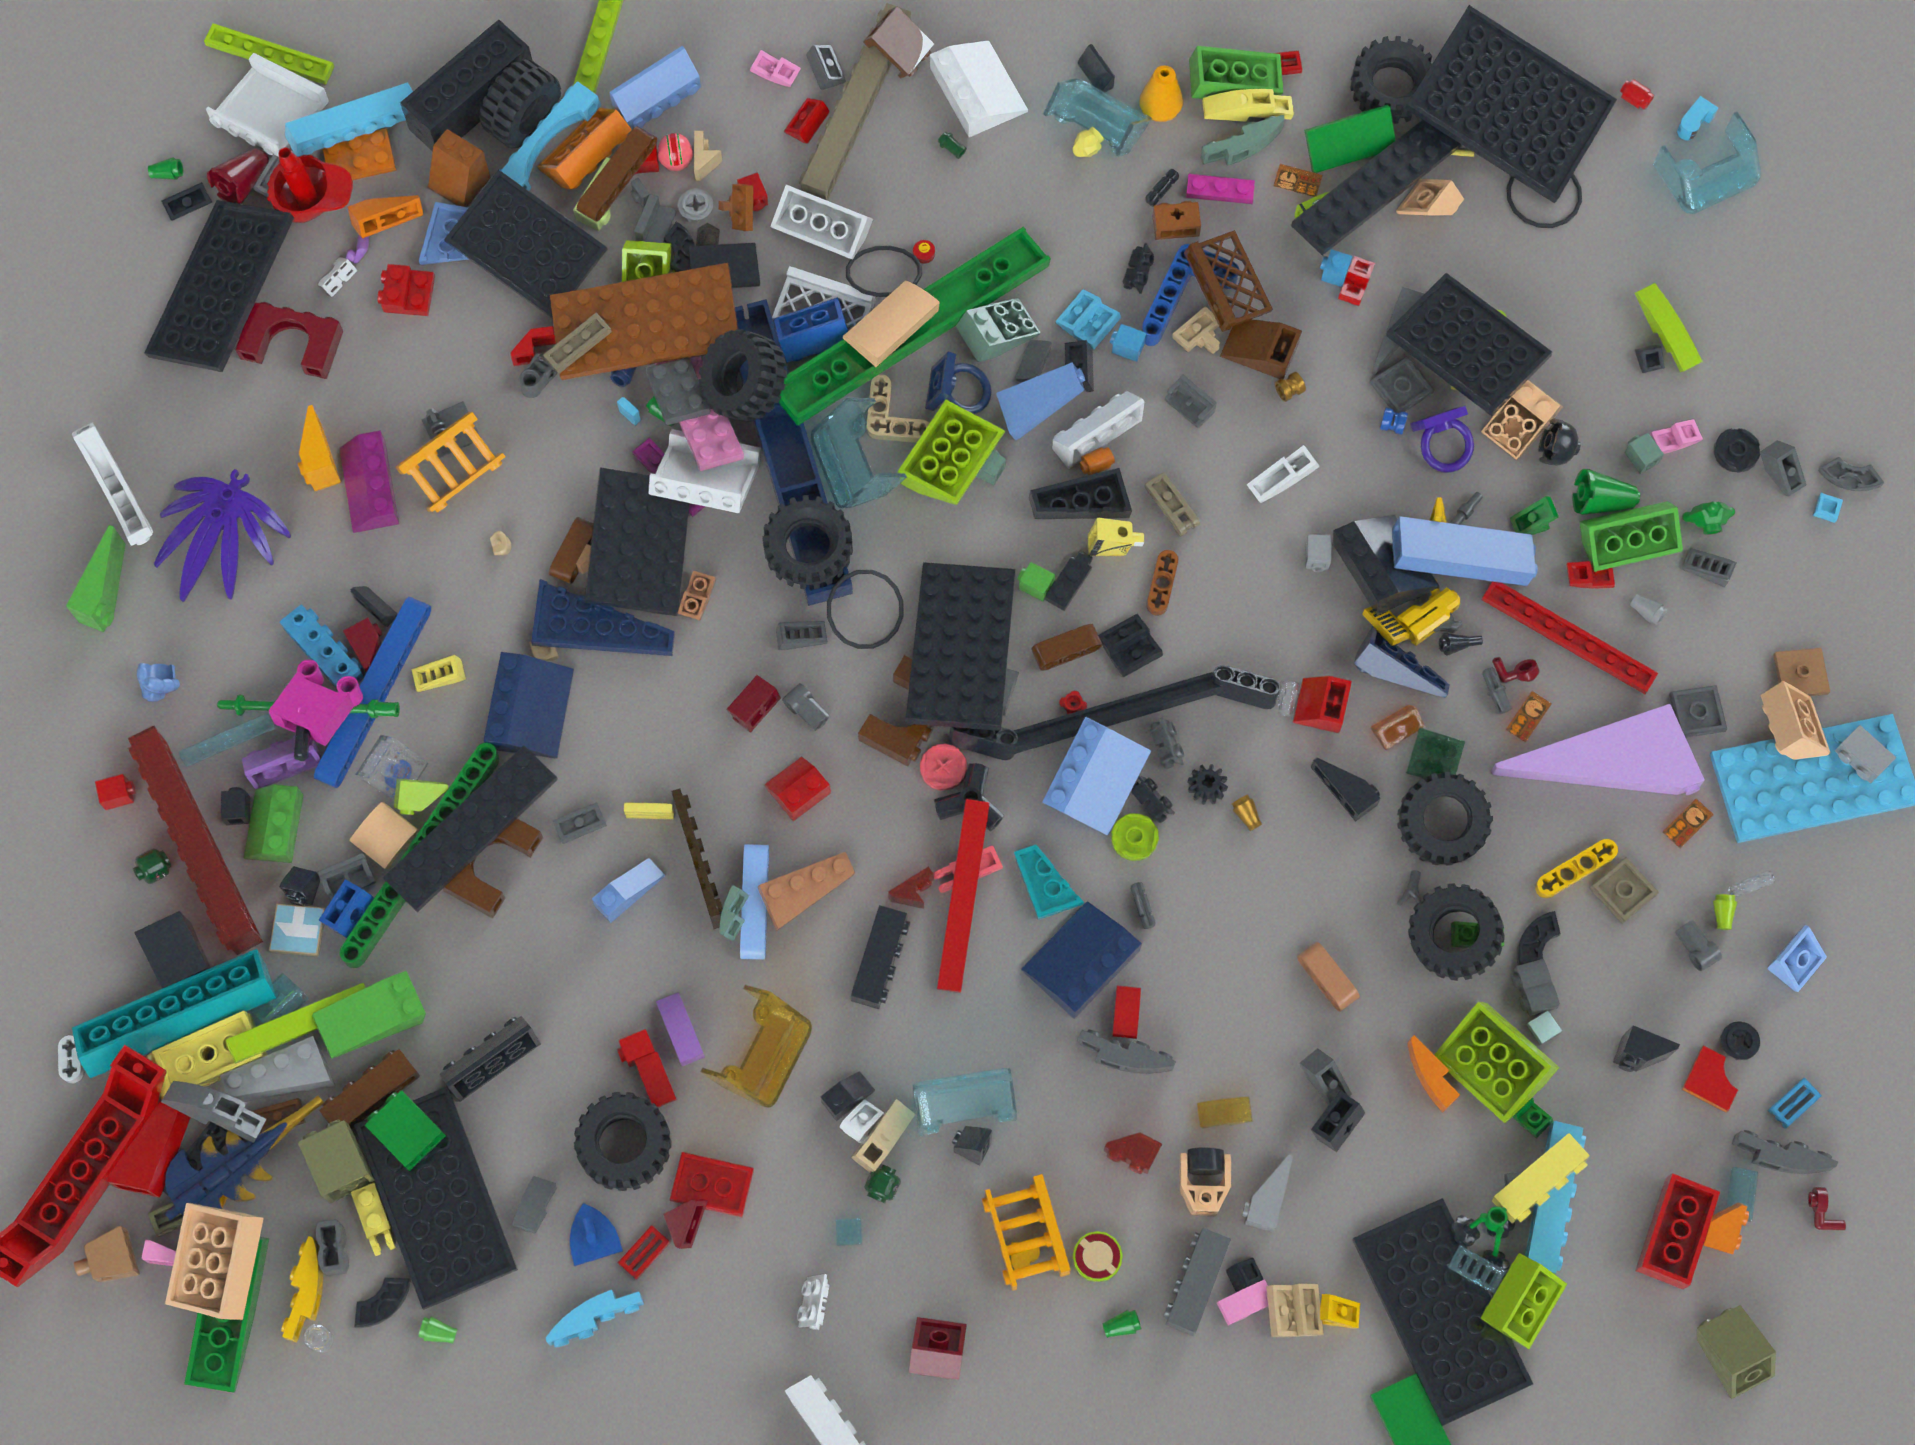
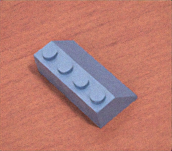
[609,46,701,133]

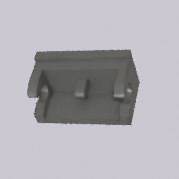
[1165,374,1217,429]
[317,853,376,901]

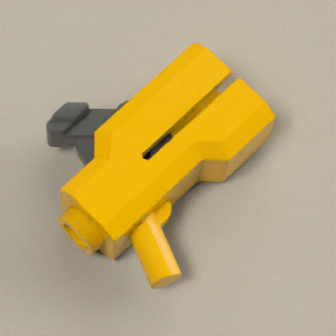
[1397,579,1462,646]

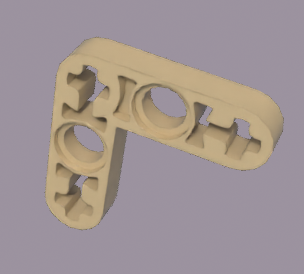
[867,375,930,443]

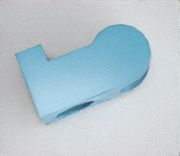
[1677,96,1718,140]

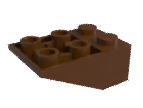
[1220,317,1302,379]

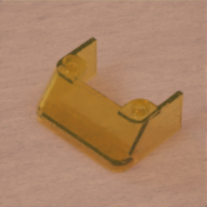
[700,985,812,1108]

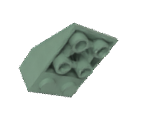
[956,298,1041,362]

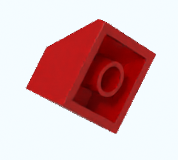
[764,757,831,821]

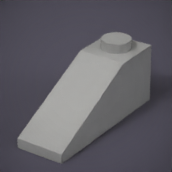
[1242,1155,1293,1232]

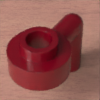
[1492,657,1540,683]
[1808,1187,1846,1230]

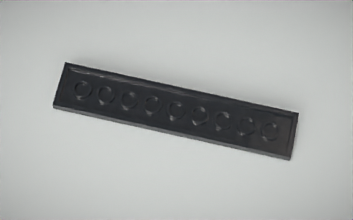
[1291,120,1463,256]

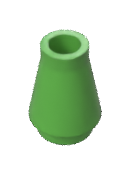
[418,1316,458,1344]

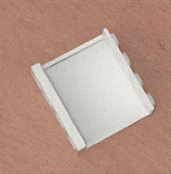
[206,53,329,157]
[649,429,761,513]

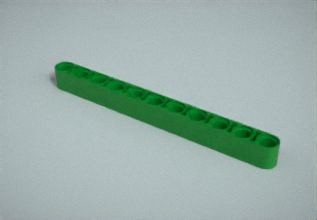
[340,743,499,968]

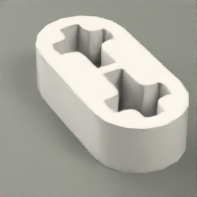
[58,1035,84,1083]

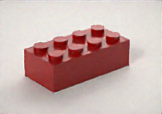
[1635,1173,1720,1290]

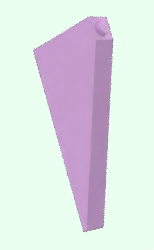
[1491,704,1705,795]

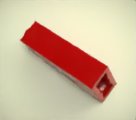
[106,1101,191,1198]

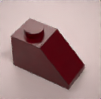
[343,617,383,673]

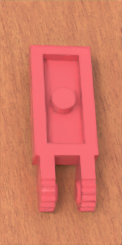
[932,846,1003,893]

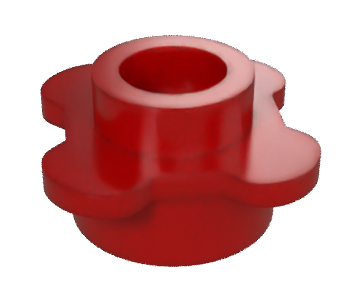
[1059,690,1087,714]

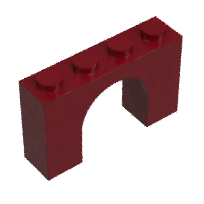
[235,302,343,379]

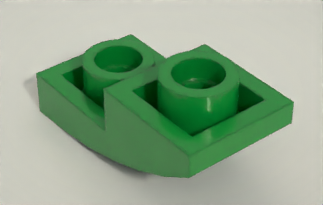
[1513,1098,1553,1139]

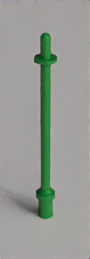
[217,695,400,718]

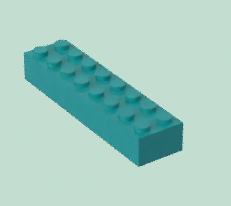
[72,949,276,1078]

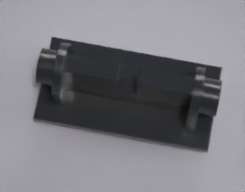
[1123,243,1154,294]
[1131,776,1175,823]

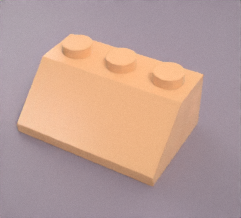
[1760,681,1830,760]

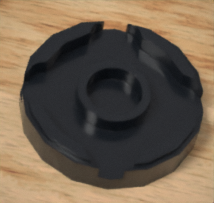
[1713,428,1760,473]

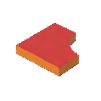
[1682,1045,1738,1113]

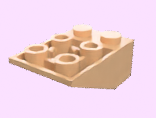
[1481,380,1563,460]

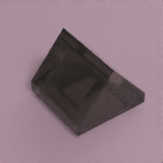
[696,223,720,246]

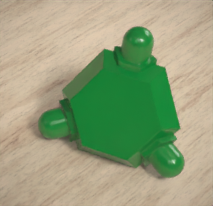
[1682,501,1735,535]

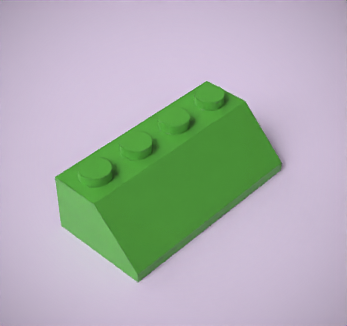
[1579,501,1683,572]

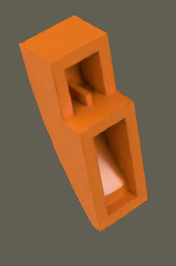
[1407,1035,1460,1113]

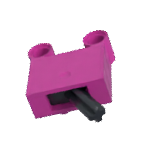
[269,659,363,761]

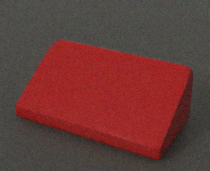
[784,98,830,144]

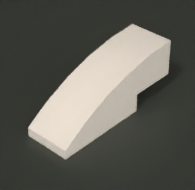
[1247,445,1320,503]

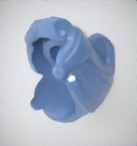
[137,663,180,702]

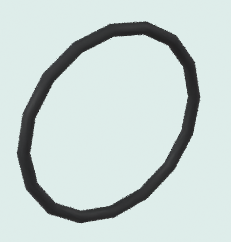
[1507,174,1582,228]
[846,246,922,297]
[827,569,904,649]

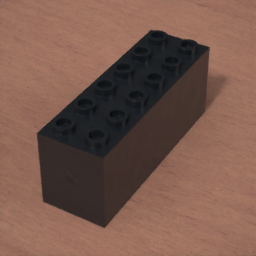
[400,19,533,152]

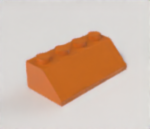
[537,108,632,190]

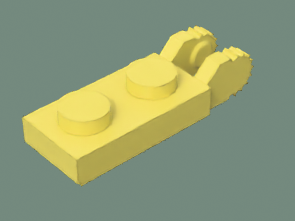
[351,1183,396,1256]

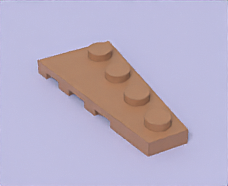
[757,852,855,931]

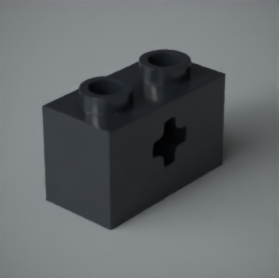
[1311,1091,1365,1152]

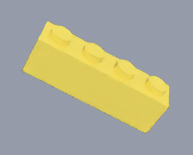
[1492,1133,1590,1224]

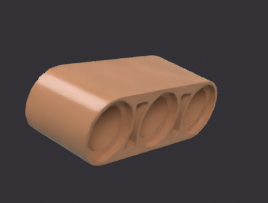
[1297,942,1360,1012]

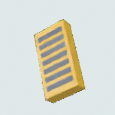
[1362,606,1411,646]

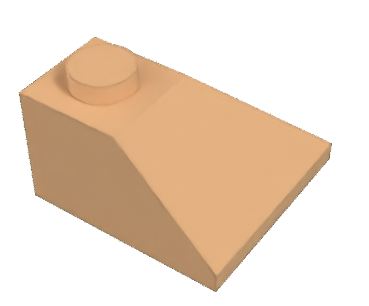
[1396,179,1464,215]

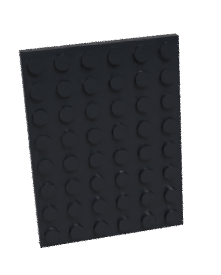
[1405,5,1617,204]

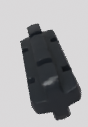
[1145,169,1179,206]

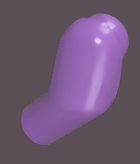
[346,235,369,264]

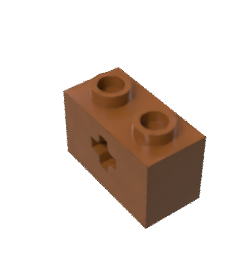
[1152,201,1201,240]

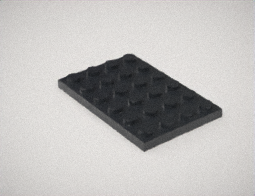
[444,169,608,319]
[1386,273,1552,416]
[584,467,690,616]

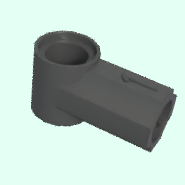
[782,683,829,731]
[1675,920,1722,971]

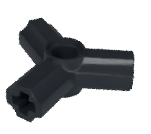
[934,763,1004,831]

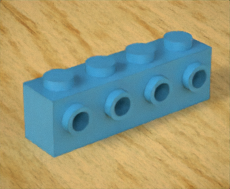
[279,604,364,689]

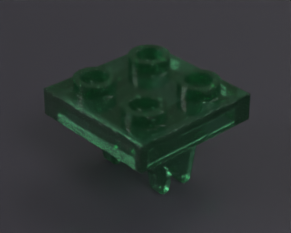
[1406,728,1465,779]

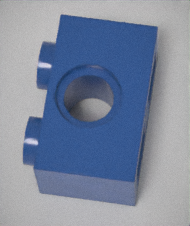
[319,879,374,938]

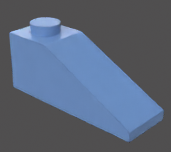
[592,858,665,923]

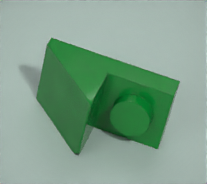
[1510,496,1559,535]

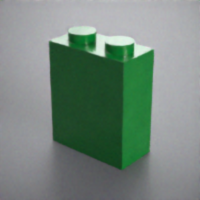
[365,1090,446,1171]

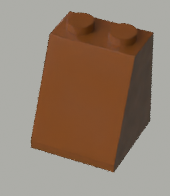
[428,129,491,207]

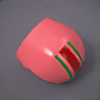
[658,133,693,171]

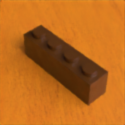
[319,1049,420,1129]

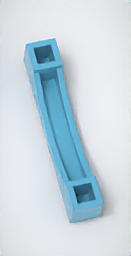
[499,81,601,191]

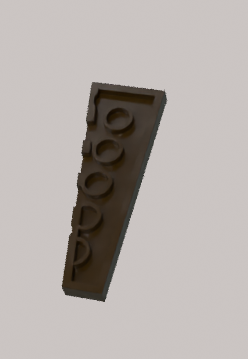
[671,788,723,929]

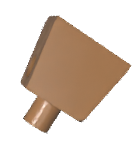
[74,1226,140,1282]

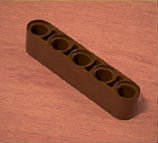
[577,126,657,222]

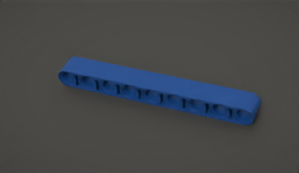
[314,597,431,788]

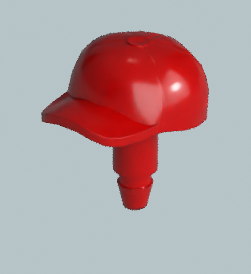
[267,147,353,223]

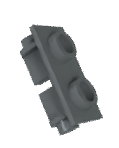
[1150,717,1184,769]

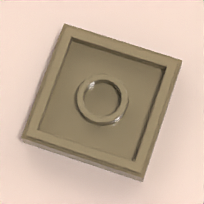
[1590,857,1659,924]

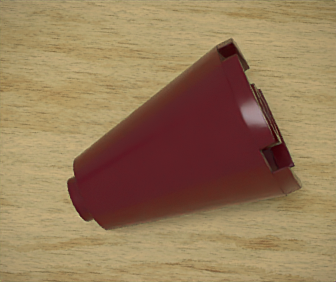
[207,148,269,204]

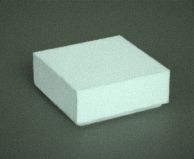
[1527,1011,1562,1045]

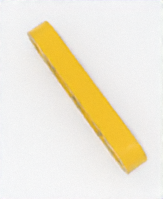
[1535,839,1618,898]

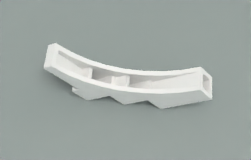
[72,422,153,546]

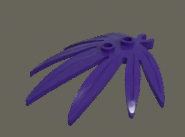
[154,469,291,602]

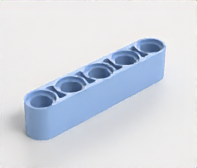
[740,844,769,960]

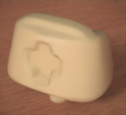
[490,531,511,556]

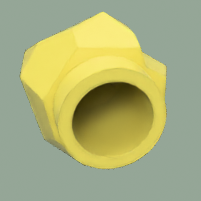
[1072,126,1104,157]

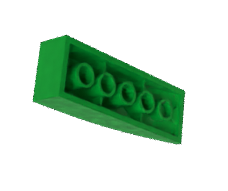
[184,1237,269,1393]

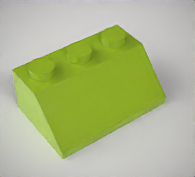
[1481,1253,1567,1349]

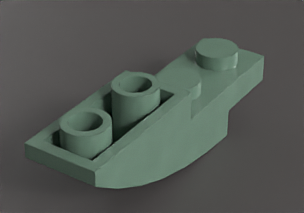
[1201,115,1285,166]

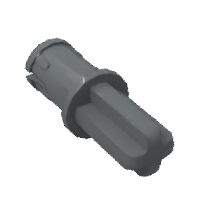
[1482,667,1513,714]

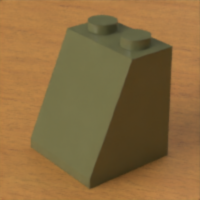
[298,1120,375,1203]
[1697,1305,1776,1399]

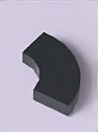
[664,221,695,272]
[1517,911,1561,966]
[354,1277,411,1328]

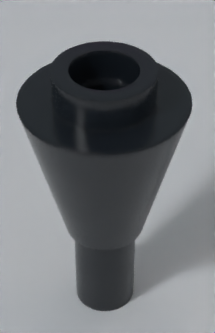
[1439,633,1483,656]

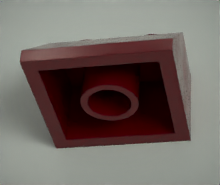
[909,1317,967,1380]

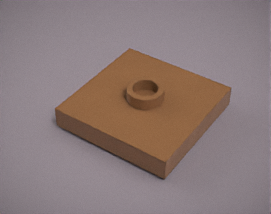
[1773,648,1830,696]

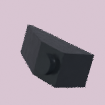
[1311,758,1381,822]
[952,1126,992,1166]

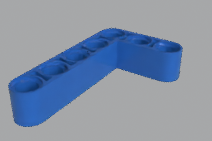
[1141,244,1239,346]

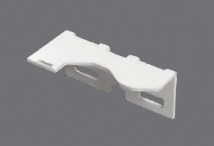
[318,257,357,297]

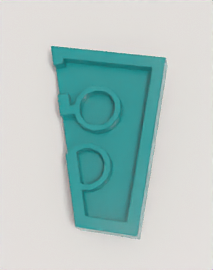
[1014,844,1084,920]

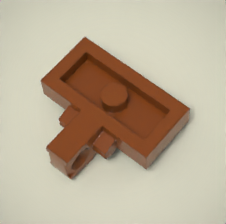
[719,184,753,231]

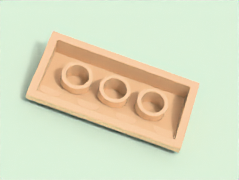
[843,280,940,367]

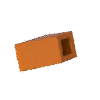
[1703,1202,1749,1255]

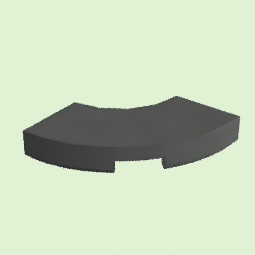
[1818,457,1884,491]

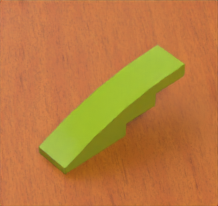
[1635,283,1703,372]

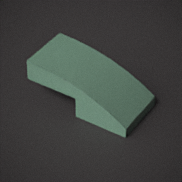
[720,885,749,941]

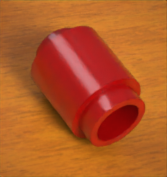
[1620,79,1655,110]

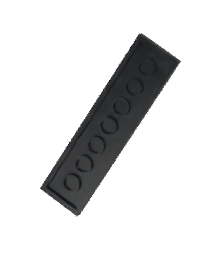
[383,745,558,913]

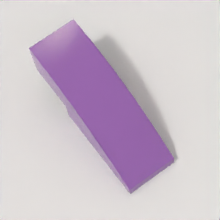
[656,992,705,1066]

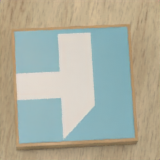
[269,904,325,957]

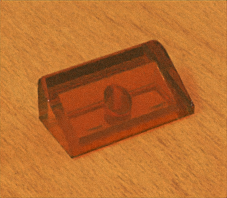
[1371,705,1425,750]

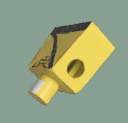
[1088,518,1144,556]

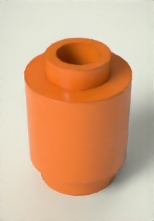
[1079,447,1115,475]

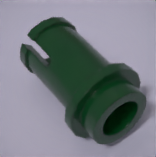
[938,132,967,159]

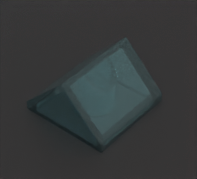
[250,973,309,1024]

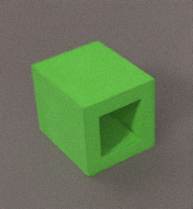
[1017,562,1055,602]

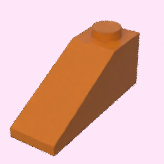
[347,195,423,239]

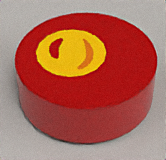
[913,240,935,264]

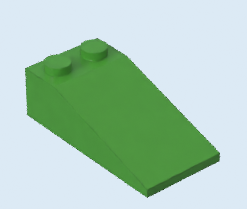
[1189,46,1283,99]
[66,525,126,632]
[312,971,426,1059]

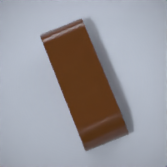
[549,517,593,584]
[1031,624,1103,671]

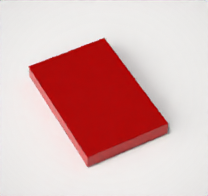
[670,1152,754,1218]

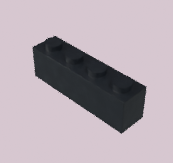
[851,905,910,1009]

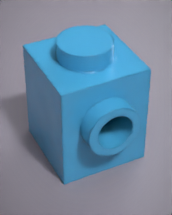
[1320,249,1352,287]
[1110,324,1146,362]

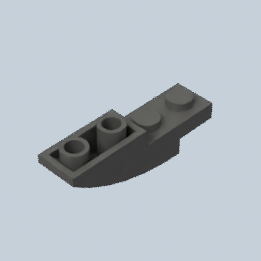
[1077,1029,1176,1074]
[161,1081,266,1143]
[1732,1130,1838,1174]

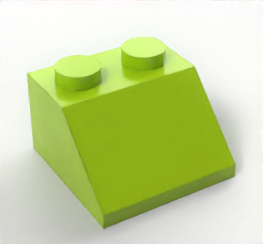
[622,240,671,282]

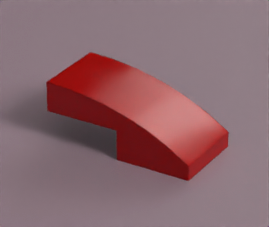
[1338,256,1375,306]
[1566,561,1615,589]
[1112,985,1141,1039]
[635,1052,677,1108]

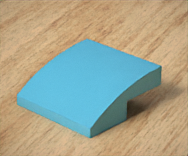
[1056,289,1121,350]

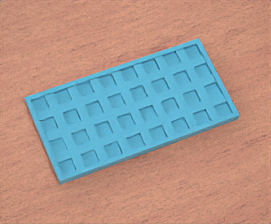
[1710,714,1915,843]

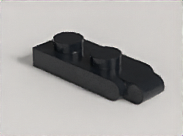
[1045,551,1093,611]

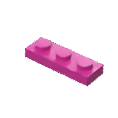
[1186,174,1255,204]

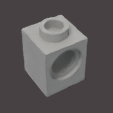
[1305,534,1331,572]

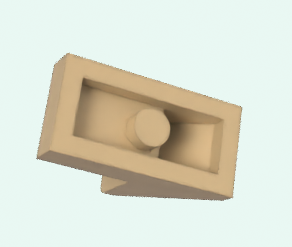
[694,131,722,181]

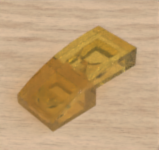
[1197,1097,1253,1128]

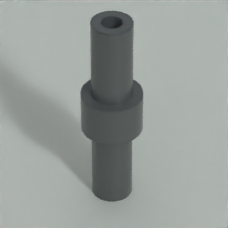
[1450,492,1483,525]

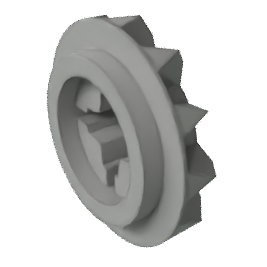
[678,188,714,222]

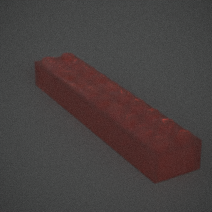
[128,725,263,955]

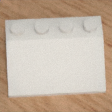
[930,41,1028,137]

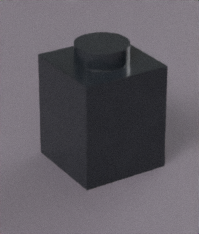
[221,787,250,826]

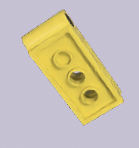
[146,1011,267,1100]

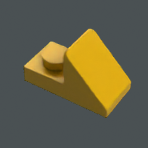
[1320,1294,1360,1328]

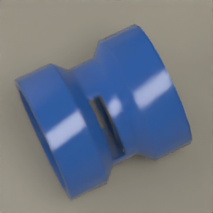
[1380,407,1408,435]

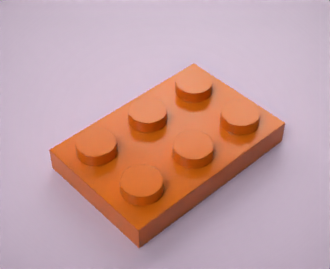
[323,128,397,180]

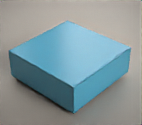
[617,397,641,426]
[1813,493,1843,523]

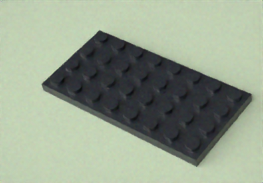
[144,200,294,372]
[905,562,1016,731]
[354,1086,518,1310]
[1352,1198,1533,1426]

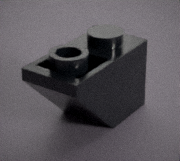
[279,866,321,906]

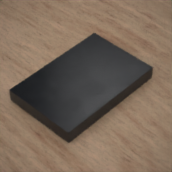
[688,243,760,288]

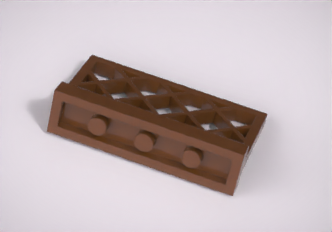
[1184,230,1273,332]

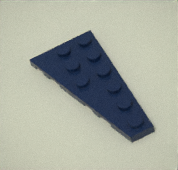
[531,579,675,656]

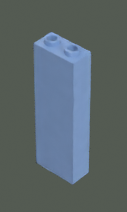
[1392,516,1538,586]

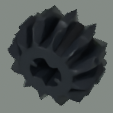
[1187,764,1228,805]

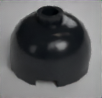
[1538,418,1581,466]

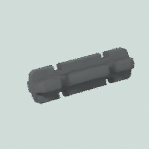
[1130,882,1156,929]

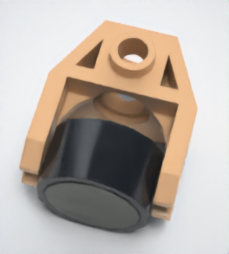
[1179,1147,1231,1216]

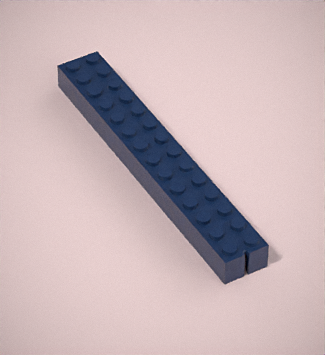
[735,299,853,606]

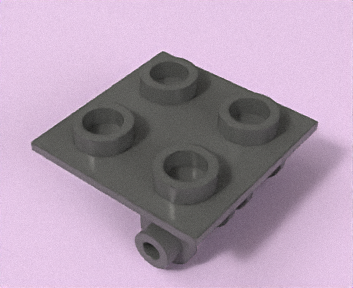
[421,401,480,458]

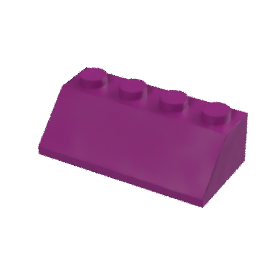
[339,430,399,533]

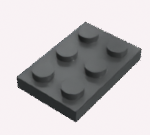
[645,357,710,425]

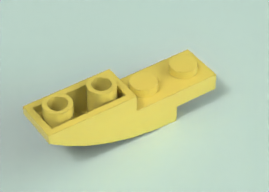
[1202,89,1294,122]

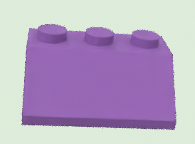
[242,735,321,789]

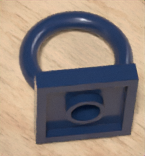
[925,352,992,414]

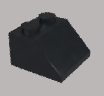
[1613,1025,1680,1072]

